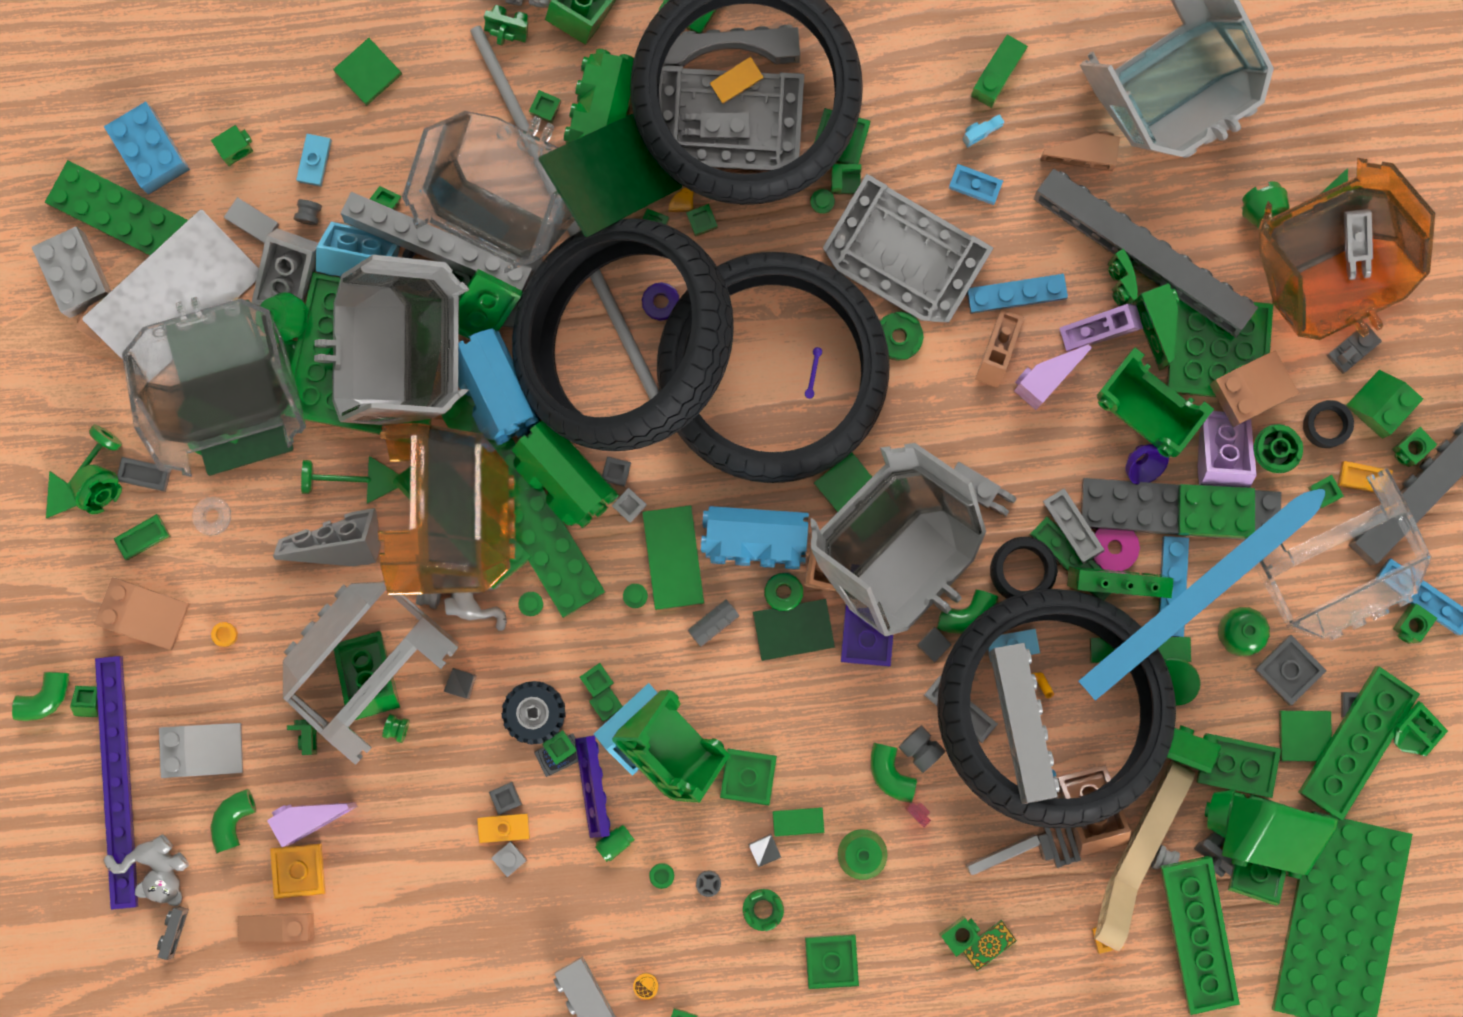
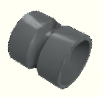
[898,725,946,773]

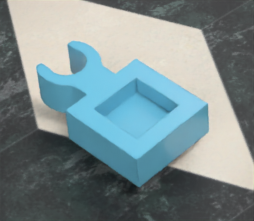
[962,114,1005,148]

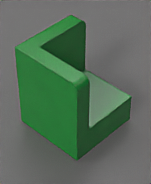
[831,164,862,194]

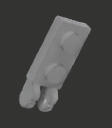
[681,113,749,139]
[1344,209,1373,280]
[954,461,1017,516]

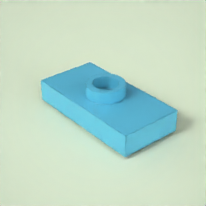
[296,134,332,187]
[988,629,1040,662]

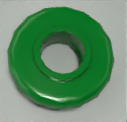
[764,573,803,611]

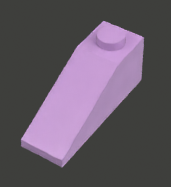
[1060,304,1143,351]

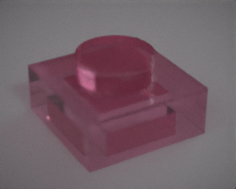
[905,802,931,827]

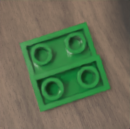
[1107,249,1138,306]

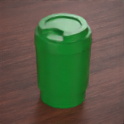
[595,824,635,862]

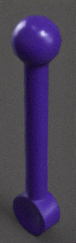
[805,347,822,399]

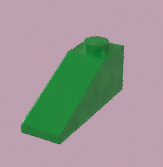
[971,34,1028,108]

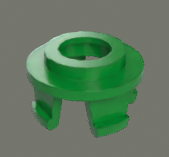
[743,889,784,931]

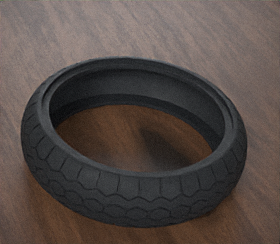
[631,0,863,205]
[512,218,734,451]
[657,252,890,483]
[937,589,1176,829]

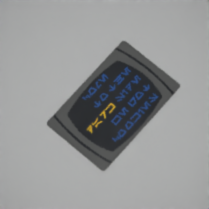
[534,733,578,777]

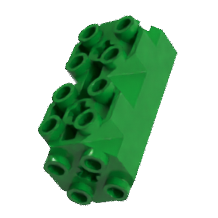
[564,49,634,144]
[511,421,619,528]

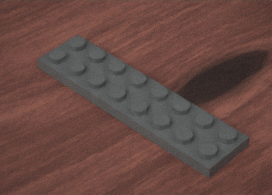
[1081,478,1281,540]

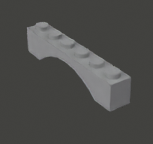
[663,25,800,67]

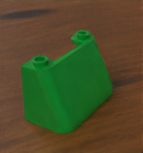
[1097,347,1214,458]
[612,690,730,803]
[1222,795,1338,879]

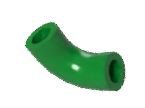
[936,589,999,634]
[12,672,69,721]
[870,742,917,803]
[210,789,256,854]

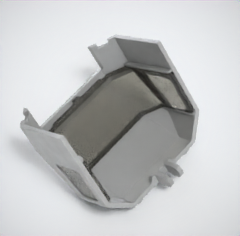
[314,255,469,425]
[811,443,986,636]

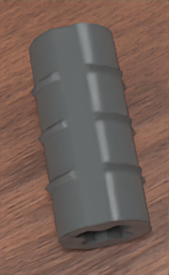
[687,599,739,647]

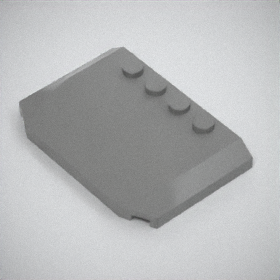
[659,66,804,171]
[823,174,993,323]

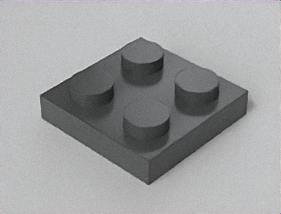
[1254,635,1326,706]

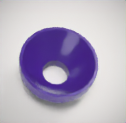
[1125,444,1169,485]

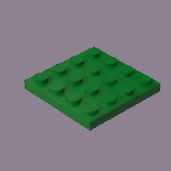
[1167,299,1274,397]

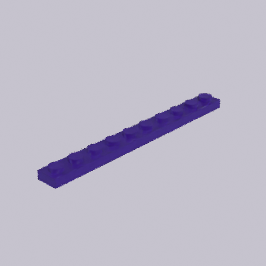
[95,656,139,910]

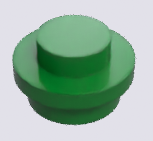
[810,189,835,214]
[623,584,648,608]
[518,592,543,617]

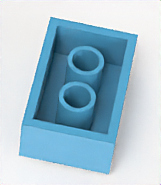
[104,101,190,195]

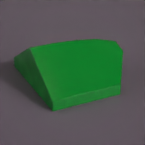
[1394,701,1448,756]

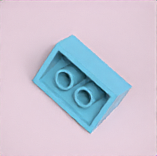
[316,222,400,277]
[594,683,658,776]

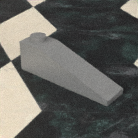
[273,508,381,566]

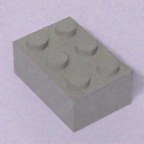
[32,226,111,318]

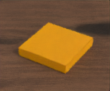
[270,843,326,899]

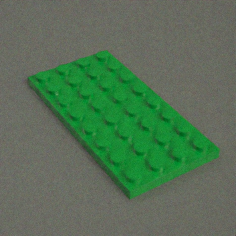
[1272,811,1413,1017]

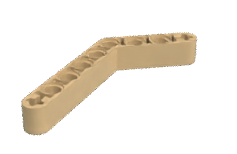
[1094,760,1195,951]

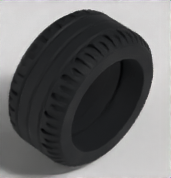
[990,537,1058,599]

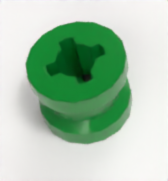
[382,714,410,743]

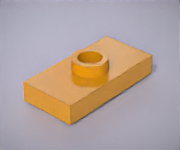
[477,813,530,843]

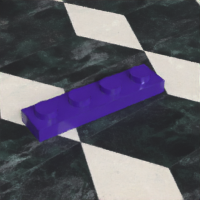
[575,735,610,838]

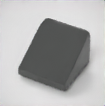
[916,627,952,663]

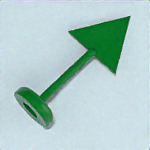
[46,424,122,519]
[301,456,399,504]

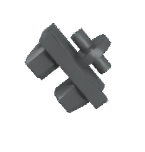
[1194,832,1233,877]

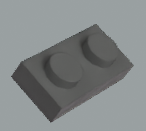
[157,906,189,960]

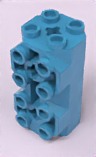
[458,329,540,445]
[701,506,809,569]

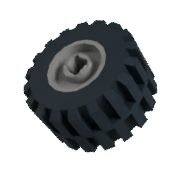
[501,681,566,745]

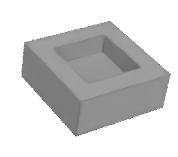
[612,488,647,523]
[492,841,527,877]

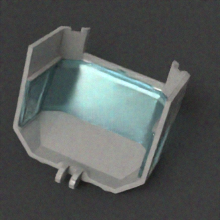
[1080,0,1274,158]

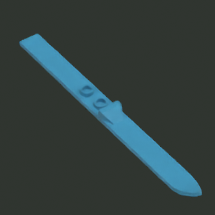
[1079,489,1325,701]

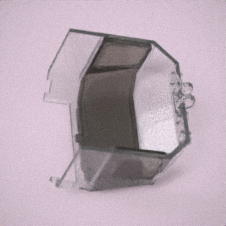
[402,111,575,273]
[122,297,306,477]

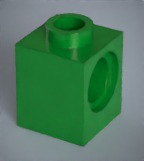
[211,125,253,166]
[1392,426,1437,467]
[1393,603,1437,644]
[939,916,981,957]

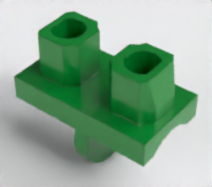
[484,5,528,46]

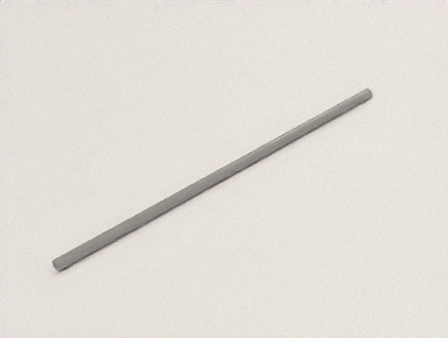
[470,26,659,399]

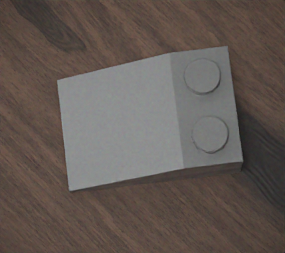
[251,228,318,306]
[159,723,243,778]

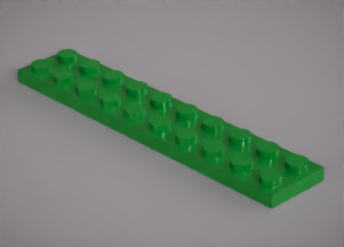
[441,394,606,618]

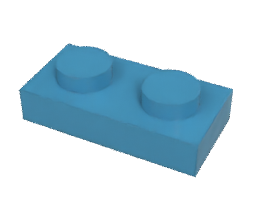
[948,164,1003,205]

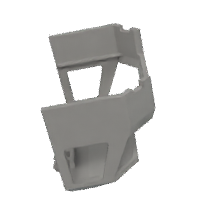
[283,581,459,765]

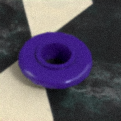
[641,282,680,321]

